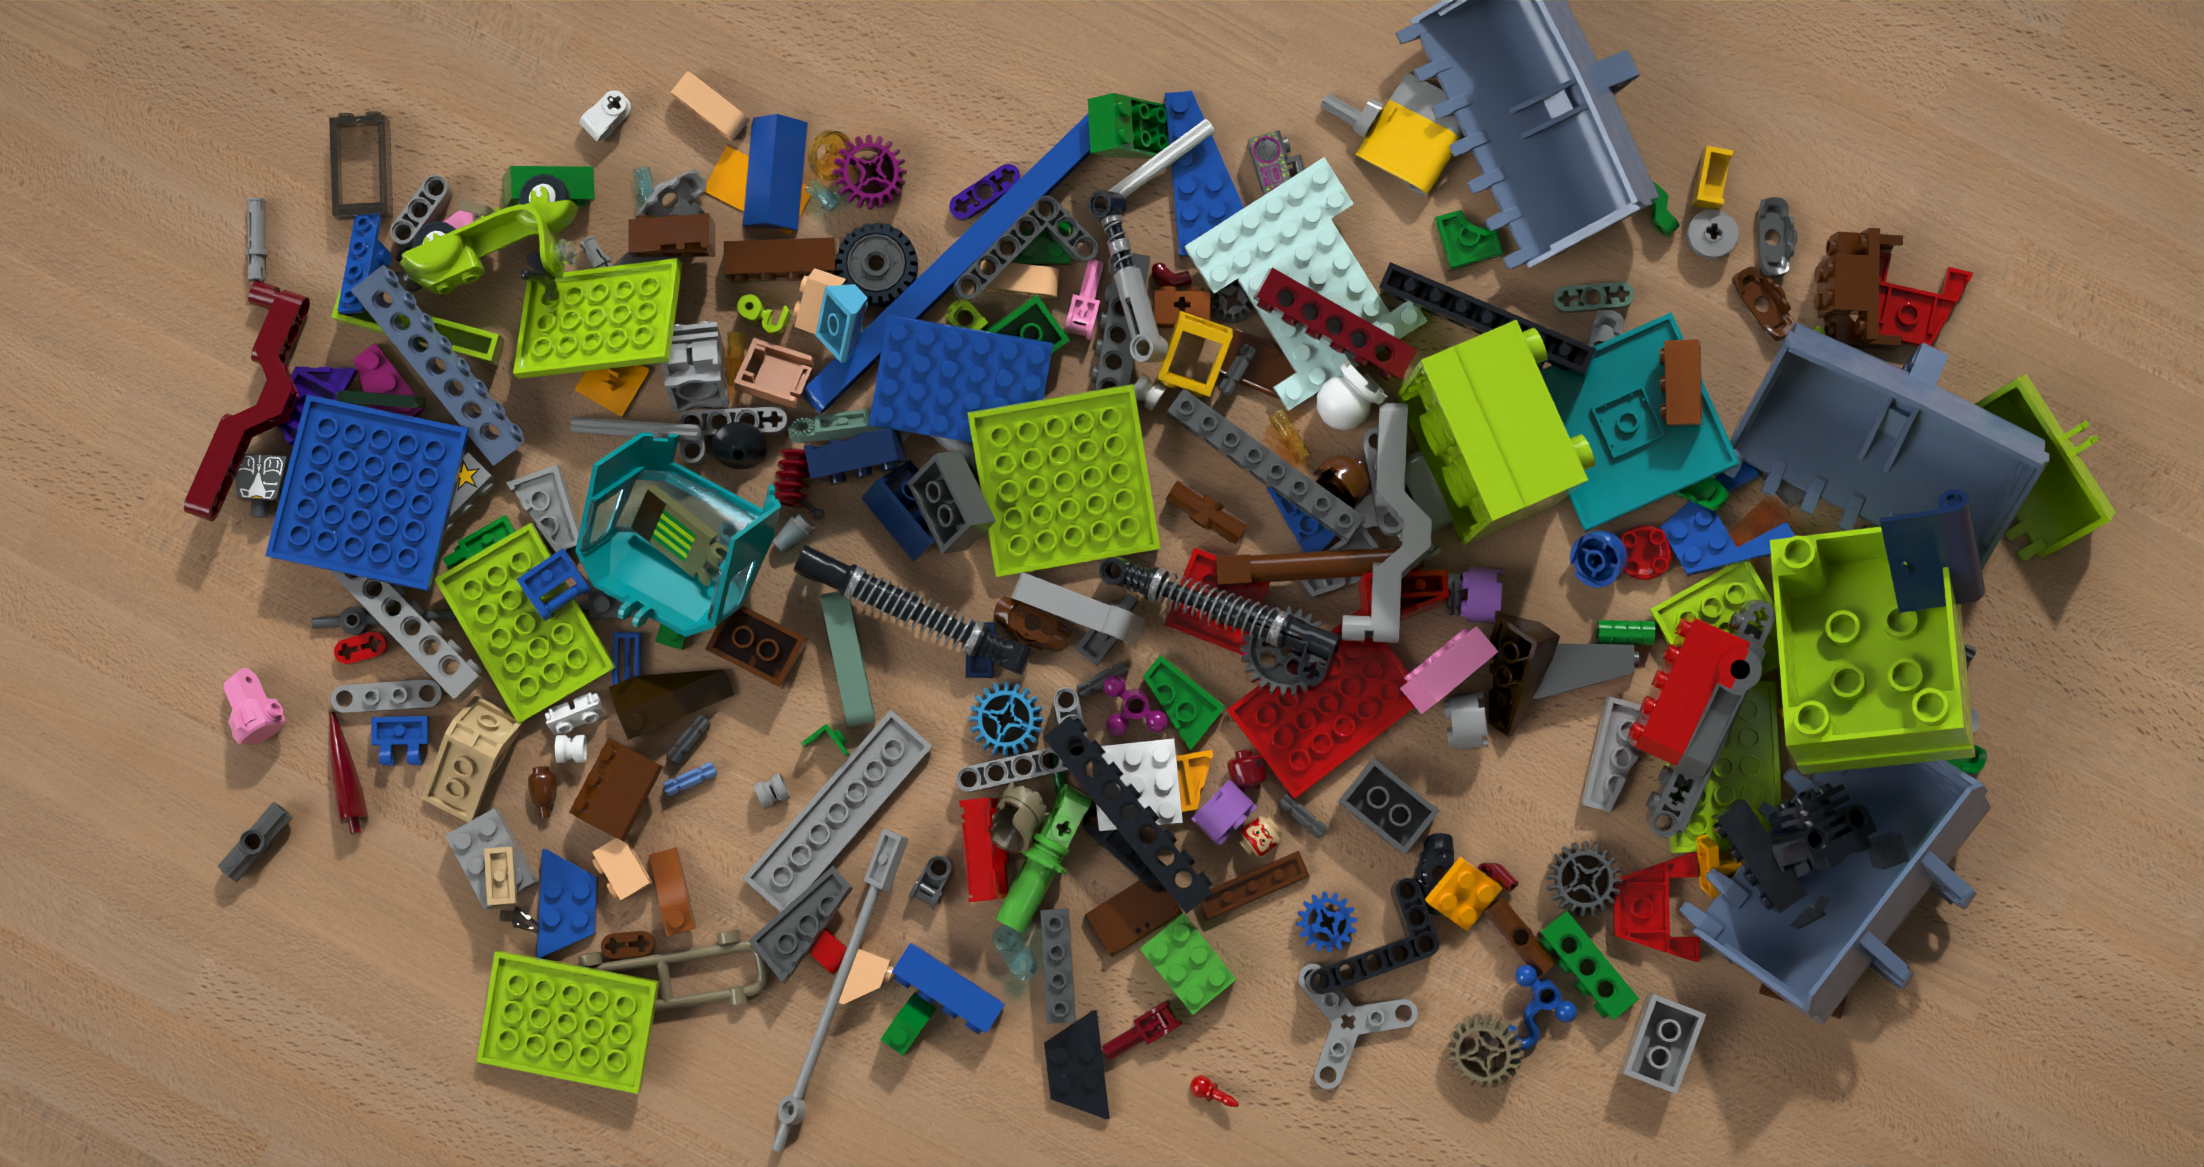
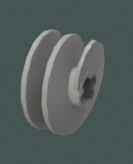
[1686,209,1739,259]

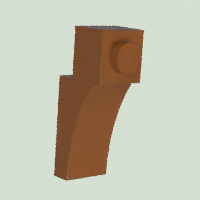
[649,847,697,936]

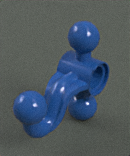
[1497,965,1577,1050]

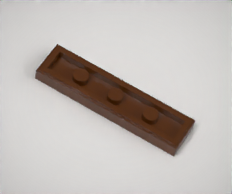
[1199,851,1310,921]

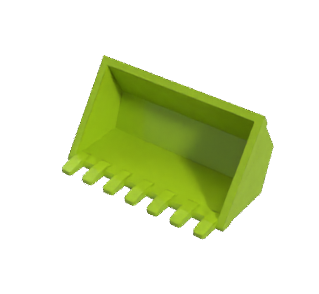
[1975,374,2116,561]

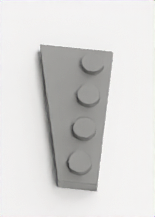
[1580,696,1641,812]

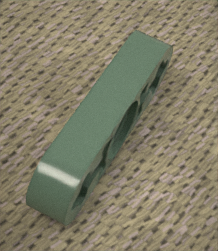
[1553,282,1634,313]

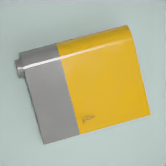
[1355,72,1464,197]

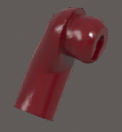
[1152,262,1192,288]
[1477,862,1519,892]

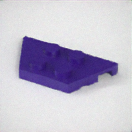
[278,367,358,447]

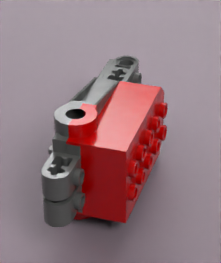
[1628,599,1775,838]

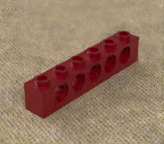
[1253,267,1417,382]

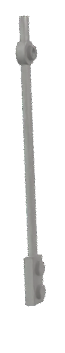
[772,828,909,1152]

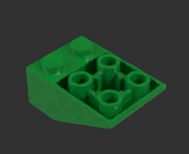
[1088,93,1168,159]

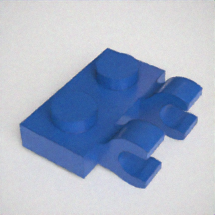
[371,716,430,766]

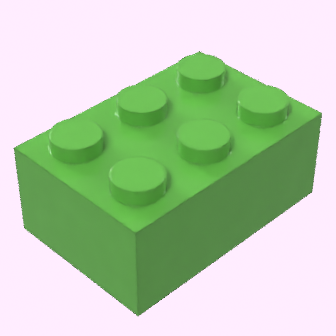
[1139,913,1237,1015]

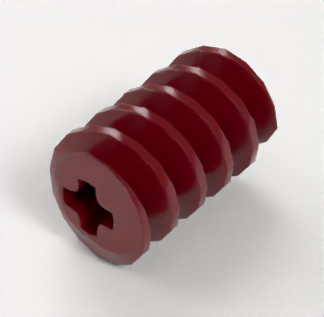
[773,448,810,509]

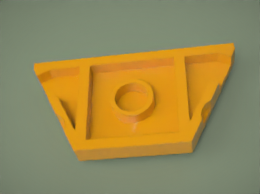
[1176,750,1213,812]

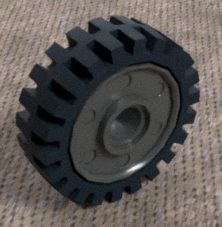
[836,223,918,307]

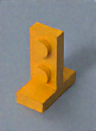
[1696,835,1742,899]

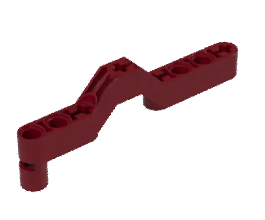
[184,280,310,522]

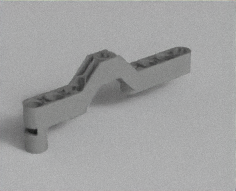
[1342,403,1432,643]

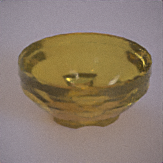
[808,130,850,181]

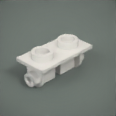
[545,692,606,735]

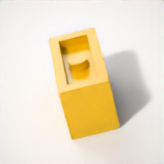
[1692,145,1734,210]

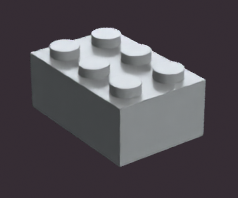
[445,808,539,910]
[1619,993,1706,1094]

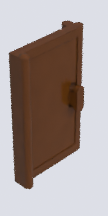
[1219,328,1296,400]
[1085,874,1183,957]

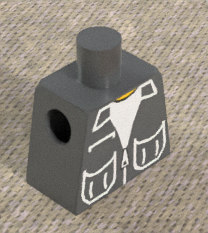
[235,454,290,518]

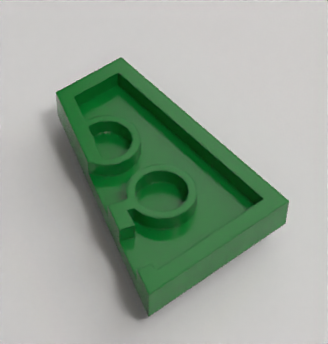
[1143,655,1225,751]

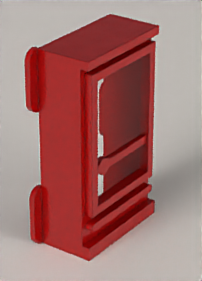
[959,797,1009,902]

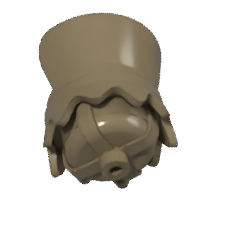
[991,782,1050,854]

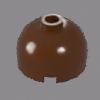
[1314,455,1369,509]

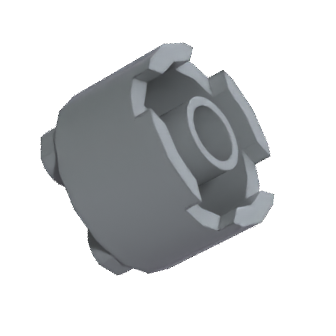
[1444,691,1489,751]

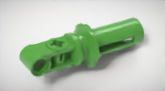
[995,784,1092,934]

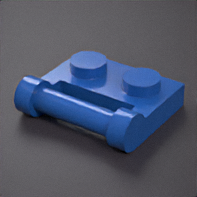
[516,548,592,621]

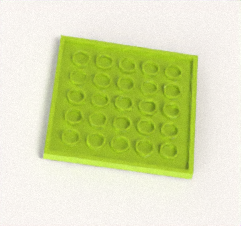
[967,384,1161,577]

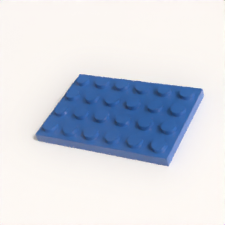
[869,314,1053,443]

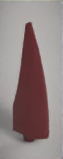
[329,712,369,835]

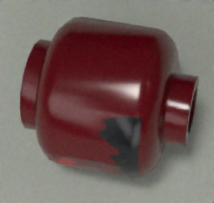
[1227,749,1266,792]

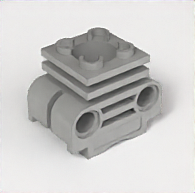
[662,321,730,413]

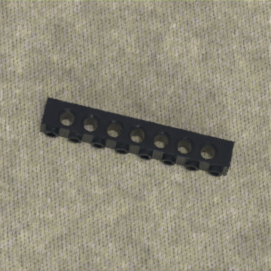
[1379,262,1596,379]
[1043,716,1213,914]

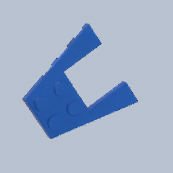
[1660,461,1795,577]

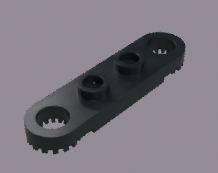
[1083,808,1167,893]

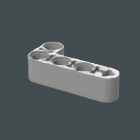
[679,407,790,466]

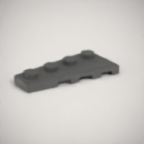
[749,866,853,984]

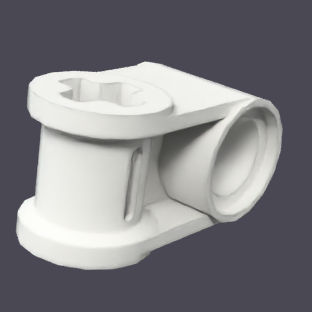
[579,90,631,143]

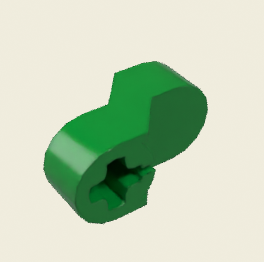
[1649,181,1680,238]

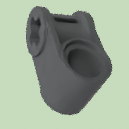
[908,854,953,910]

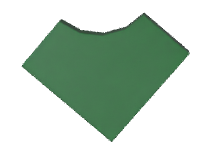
[1434,210,1504,271]

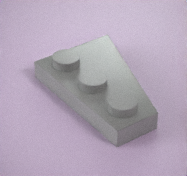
[506,465,580,552]

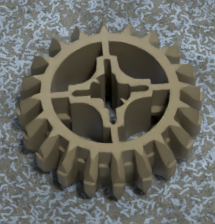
[1447,1012,1524,1088]

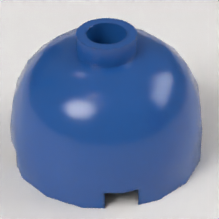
[1570,530,1628,588]

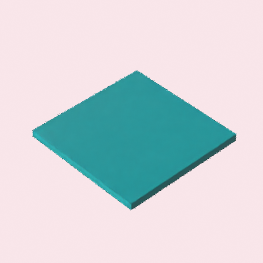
[1540,312,1740,532]

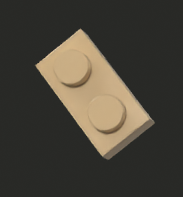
[484,846,517,905]

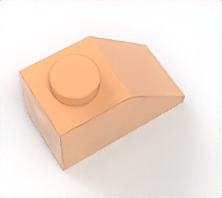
[839,949,894,1004]

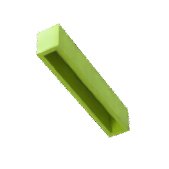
[331,291,505,366]

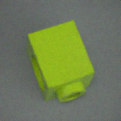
[945,300,989,331]

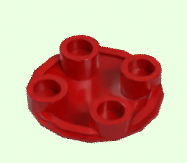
[1621,525,1672,580]

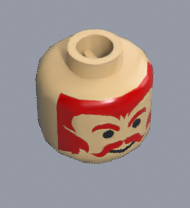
[1239,816,1282,857]

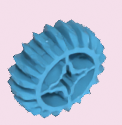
[968,681,1044,757]

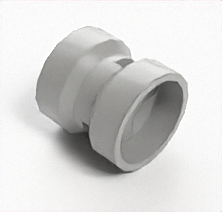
[754,773,791,809]

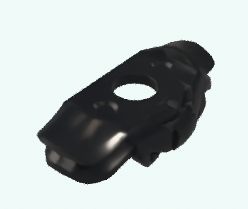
[1414,833,1454,915]

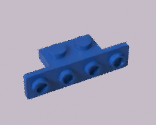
[338,213,391,314]

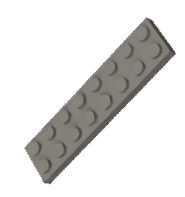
[743,710,933,912]

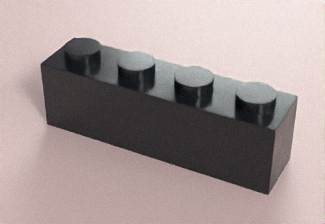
[1711,798,1808,913]

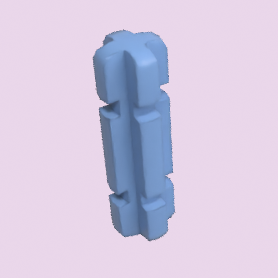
[663,762,717,796]

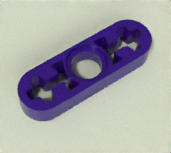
[949,164,1021,221]

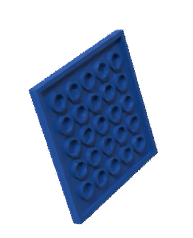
[265,395,469,592]

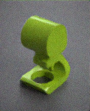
[737,294,791,336]

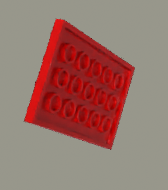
[1226,609,1415,799]

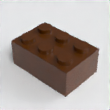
[705,606,808,689]

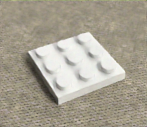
[1092,739,1183,831]

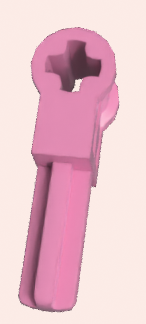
[1064,259,1104,341]

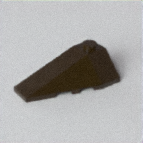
[1488,613,1560,737]
[609,669,734,740]

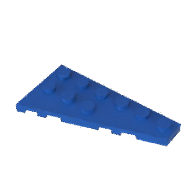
[1165,91,1244,257]

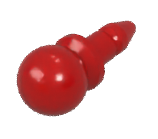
[1190,1075,1239,1107]

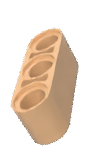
[670,71,749,141]
[980,261,1060,299]

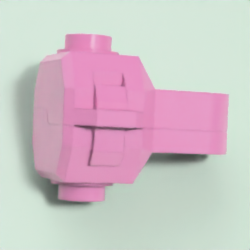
[224,668,286,744]

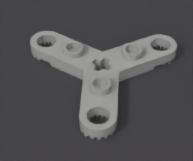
[1298,964,1418,1089]

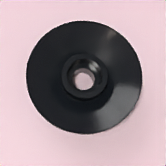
[711,422,767,470]

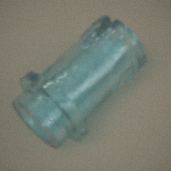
[633,166,654,203]
[805,178,840,212]

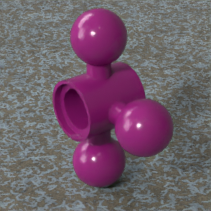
[1103,675,1168,736]

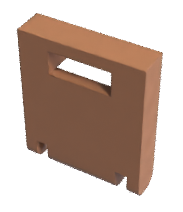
[734,338,816,408]

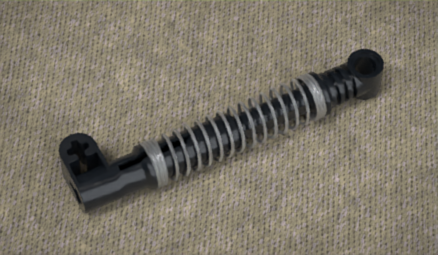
[793,545,1034,675]
[1099,556,1342,686]

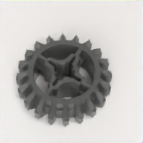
[1545,841,1622,917]

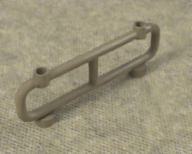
[578,930,769,1012]

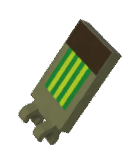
[630,484,728,586]

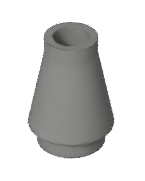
[773,512,814,553]

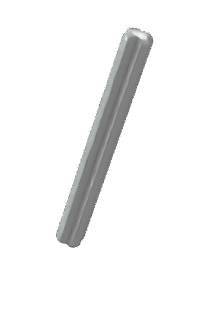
[570,417,702,441]

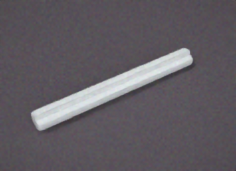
[1107,119,1215,206]

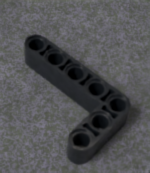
[1305,878,1440,995]

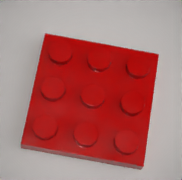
[1164,547,1270,655]

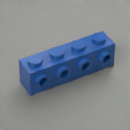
[892,943,1005,1034]

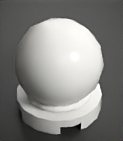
[1317,359,1388,430]

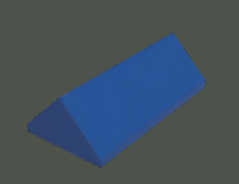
[743,114,808,231]

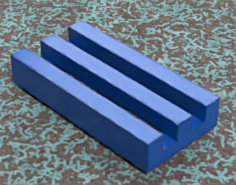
[612,632,642,685]

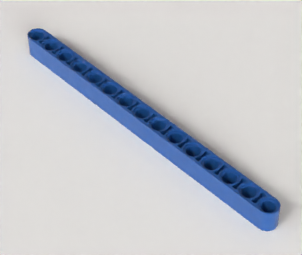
[802,114,1091,414]

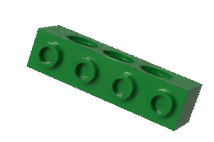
[1538,911,1639,1021]

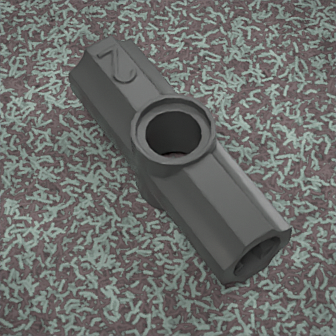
[218,802,293,882]

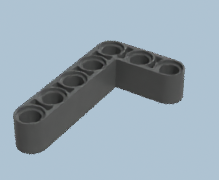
[953,196,1098,301]

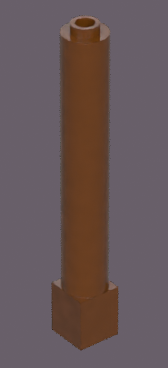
[1215,546,1424,586]

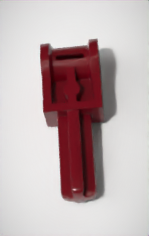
[1102,999,1183,1060]

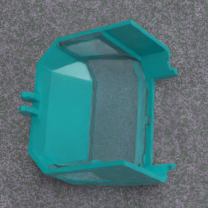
[575,432,781,637]

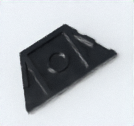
[1044,1010,1110,1119]

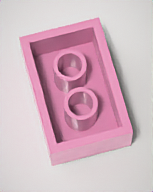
[1400,626,1498,714]

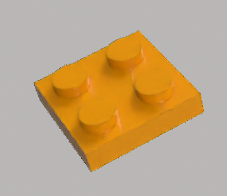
[1425,856,1503,931]

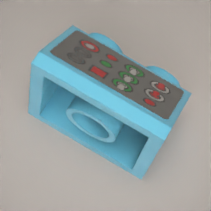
[815,284,868,363]

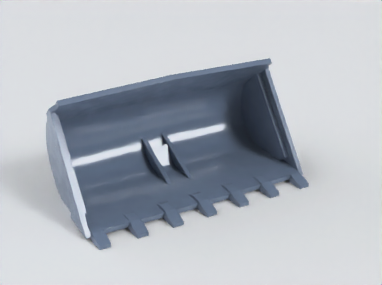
[1395,0,1660,270]
[1723,322,2050,569]

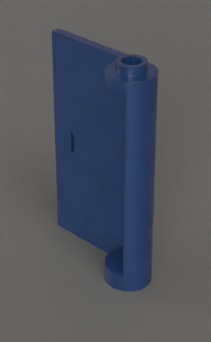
[1880,489,1985,613]

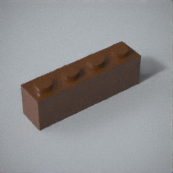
[724,237,837,283]

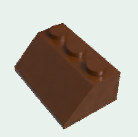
[569,738,663,842]

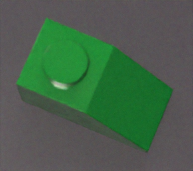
[880,992,937,1056]

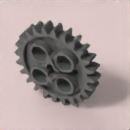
[1240,606,1327,697]

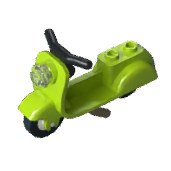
[400,174,579,301]

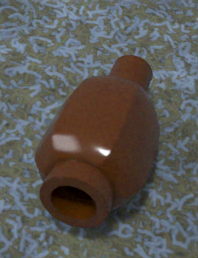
[528,766,557,818]

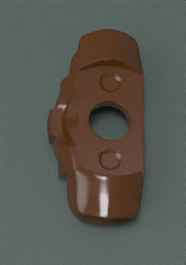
[1732,267,1795,341]
[994,596,1072,652]

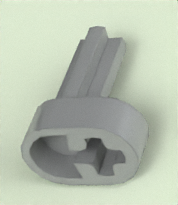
[1320,93,1385,138]

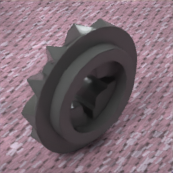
[1210,280,1254,324]

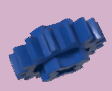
[1296,891,1358,953]

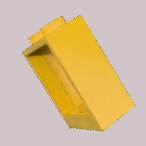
[1158,311,1233,397]

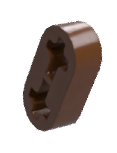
[601,931,656,959]

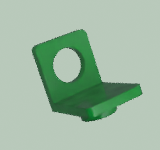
[801,724,851,757]

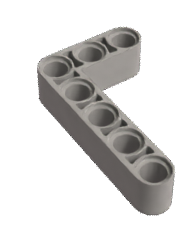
[1011,572,1146,646]
[956,687,1089,793]

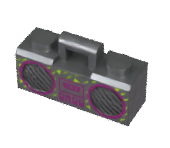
[1247,130,1305,196]

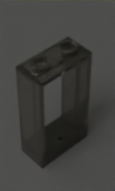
[329,111,393,221]

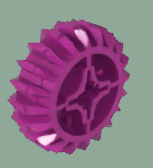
[832,135,907,210]

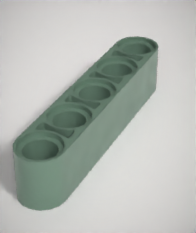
[820,591,876,728]

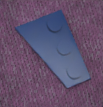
[1266,486,1336,552]

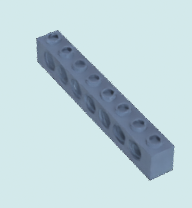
[351,265,525,466]

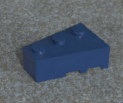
[804,427,906,485]

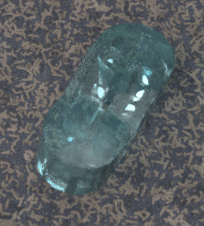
[992,925,1037,979]

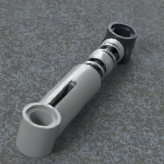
[1088,190,1168,363]

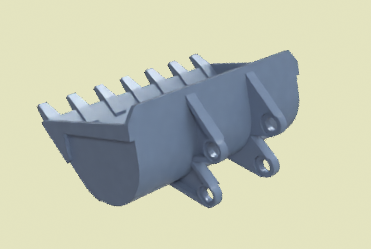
[1679,760,1991,1025]

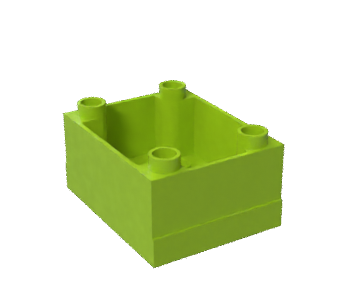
[1395,320,1595,547]
[1770,527,1975,774]

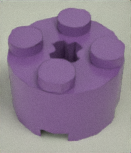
[1461,566,1503,623]
[1191,779,1257,846]

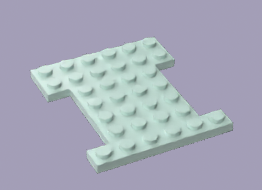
[1184,157,1427,411]

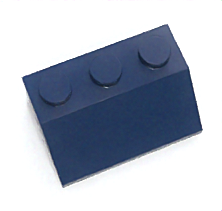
[861,460,937,562]

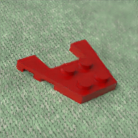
[1878,252,1973,346]
[1613,852,1700,962]

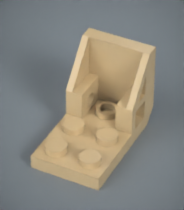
[421,695,524,822]

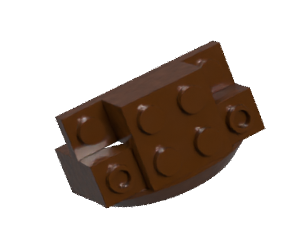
[1814,228,1903,350]

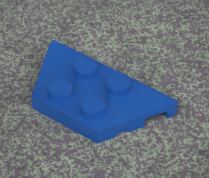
[537,849,599,958]

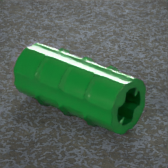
[1596,619,1655,646]

